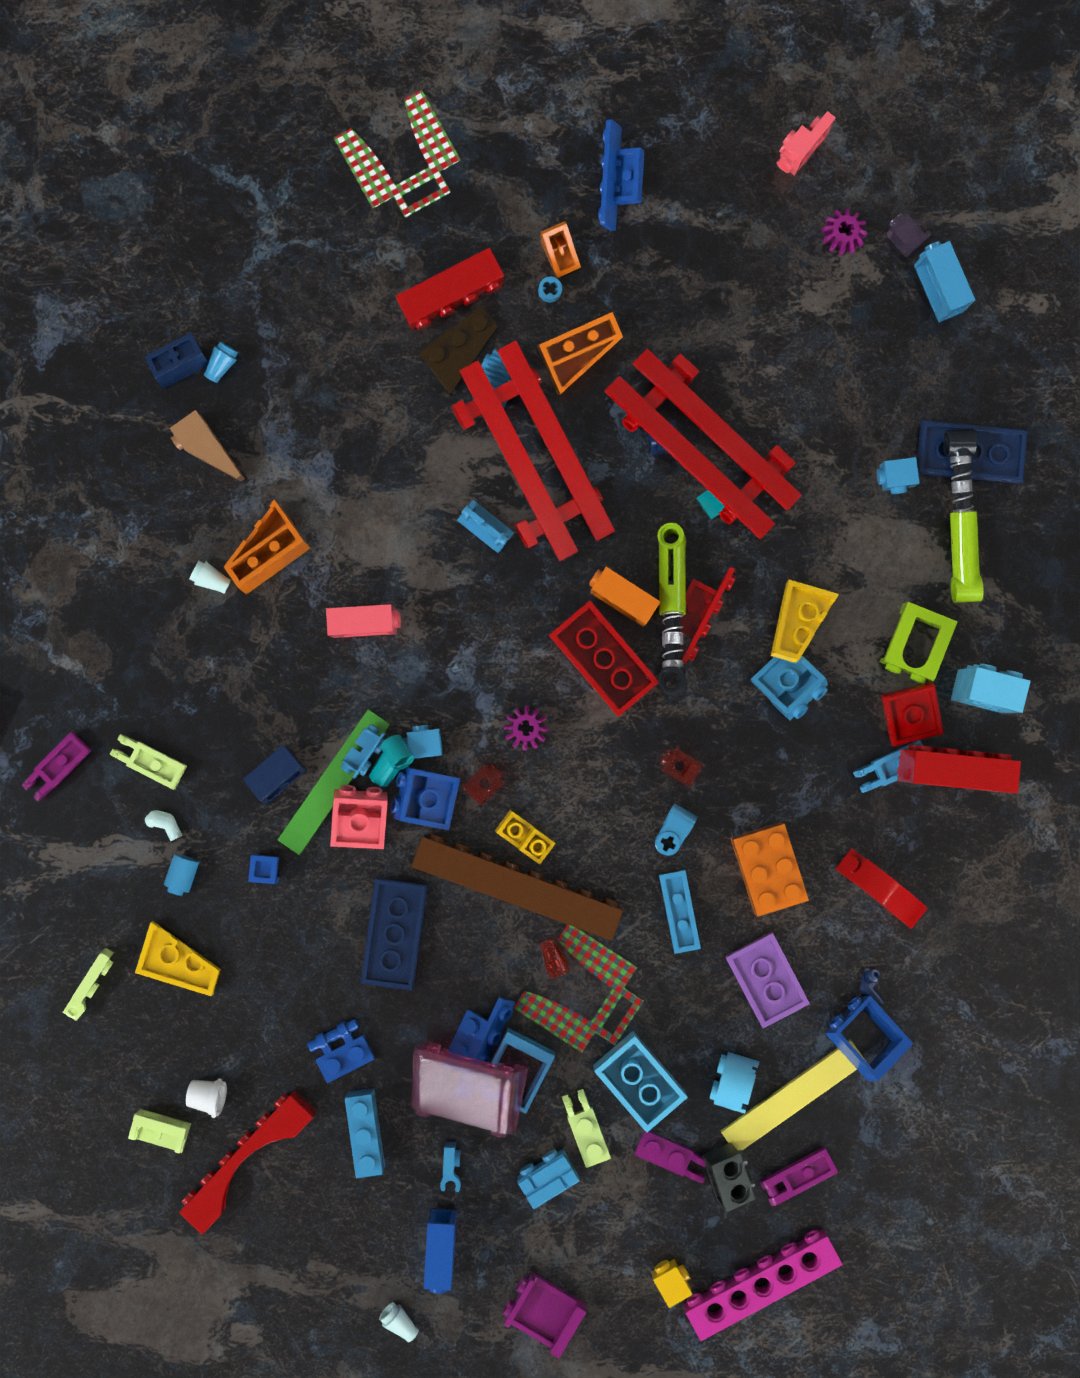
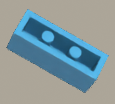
[345,1088,385,1178]

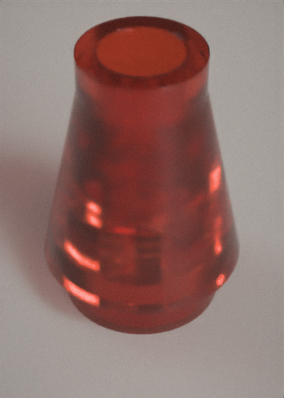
[539,938,570,980]

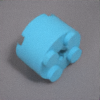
[710,1052,759,1114]

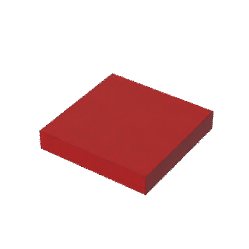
[881,682,944,747]

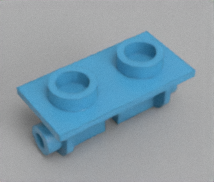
[457,500,514,553]
[341,724,387,779]

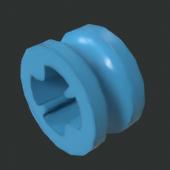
[538,276,562,303]

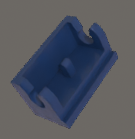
[145,332,209,389]
[243,745,308,804]

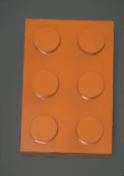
[730,822,809,917]

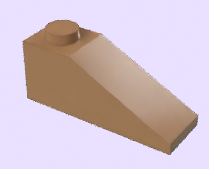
[170,410,245,482]

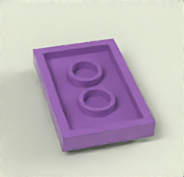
[725,932,810,1028]

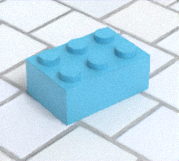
[951,664,1030,713]
[593,1031,688,1132]

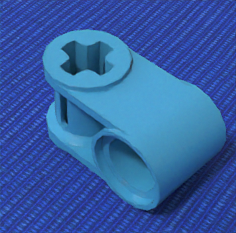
[655,803,698,856]

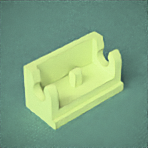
[128,1109,191,1153]

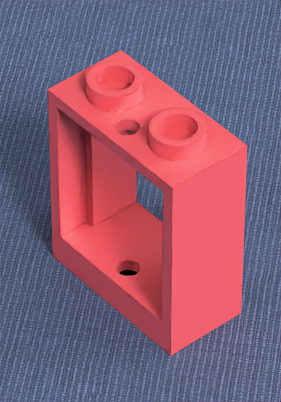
[326,604,401,638]

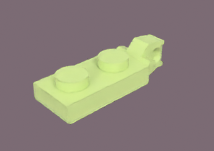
[63,948,114,1020]

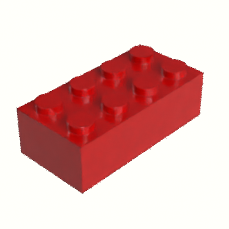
[549,601,659,717]
[897,745,1021,794]

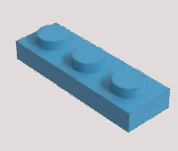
[659,869,701,954]

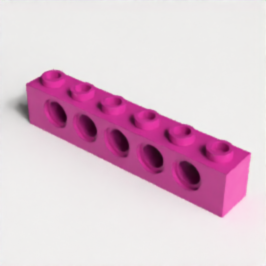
[683,1229,843,1341]

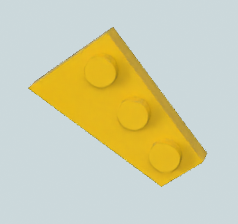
[771,580,839,663]
[135,921,221,996]

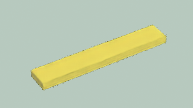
[720,1039,866,1150]

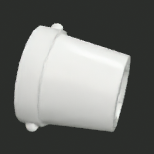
[186,1078,227,1118]

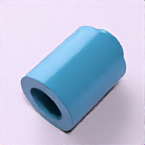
[164,854,199,896]

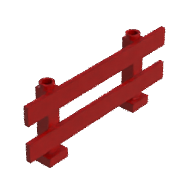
[450,341,615,561]
[604,349,802,539]

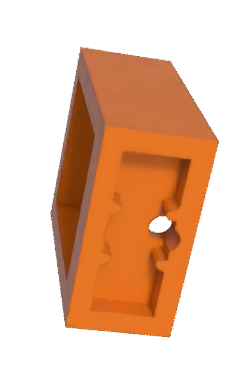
[589,567,660,627]

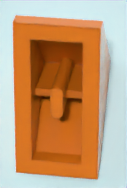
[541,221,581,278]

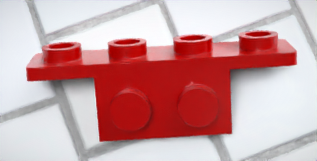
[681,566,736,664]

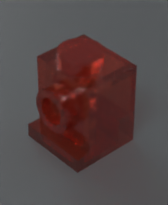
[660,748,703,787]
[462,764,504,806]

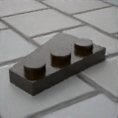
[418,306,498,396]

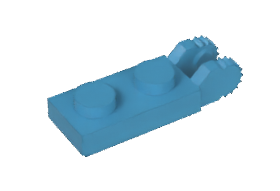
[853,740,923,793]

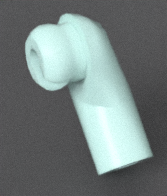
[145,810,183,841]

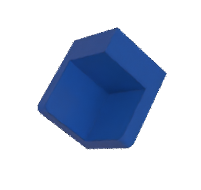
[248,853,280,884]

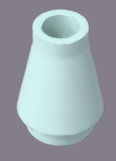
[189,561,231,593]
[379,1302,419,1342]

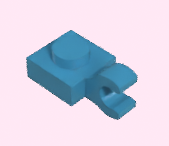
[440,1141,461,1192]

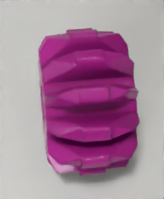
[821,208,867,255]
[503,706,548,751]

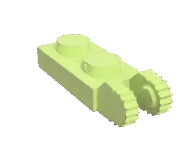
[110,734,187,790]
[562,1089,611,1168]

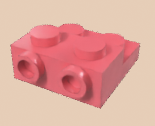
[777,111,836,176]
[330,785,388,849]

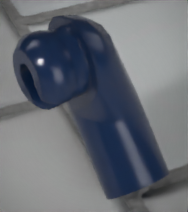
[860,968,885,1006]

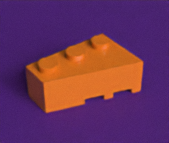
[537,312,623,395]
[224,500,311,595]

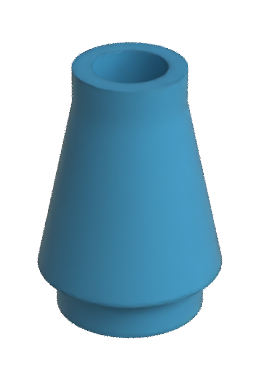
[204,342,238,383]

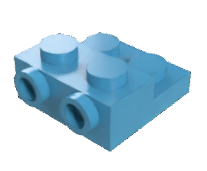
[751,656,828,721]

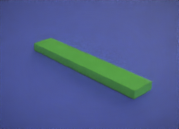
[278,709,391,855]

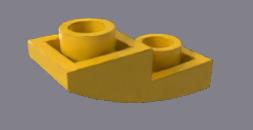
[495,809,556,864]

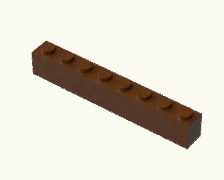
[411,833,623,941]

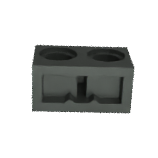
[702,1142,755,1212]

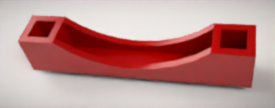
[179,1090,316,1235]

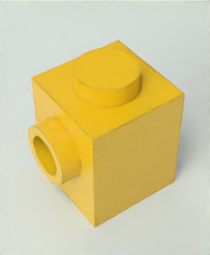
[652,1259,692,1308]

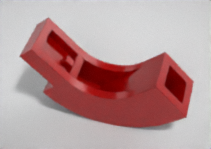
[835,848,928,929]

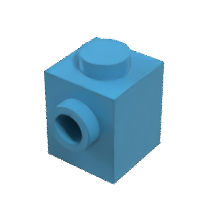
[877,457,920,494]
[403,725,443,759]

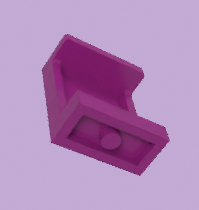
[502,1271,586,1358]

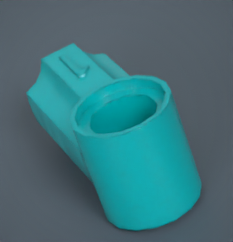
[369,735,414,787]

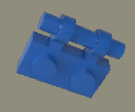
[307,1019,376,1083]

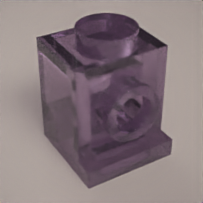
[886,213,932,258]

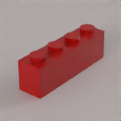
[395,247,505,330]

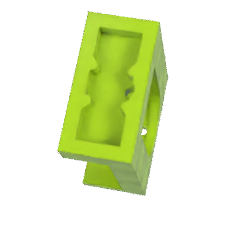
[880,602,958,684]

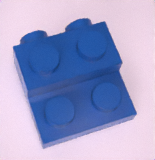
[390,767,460,830]

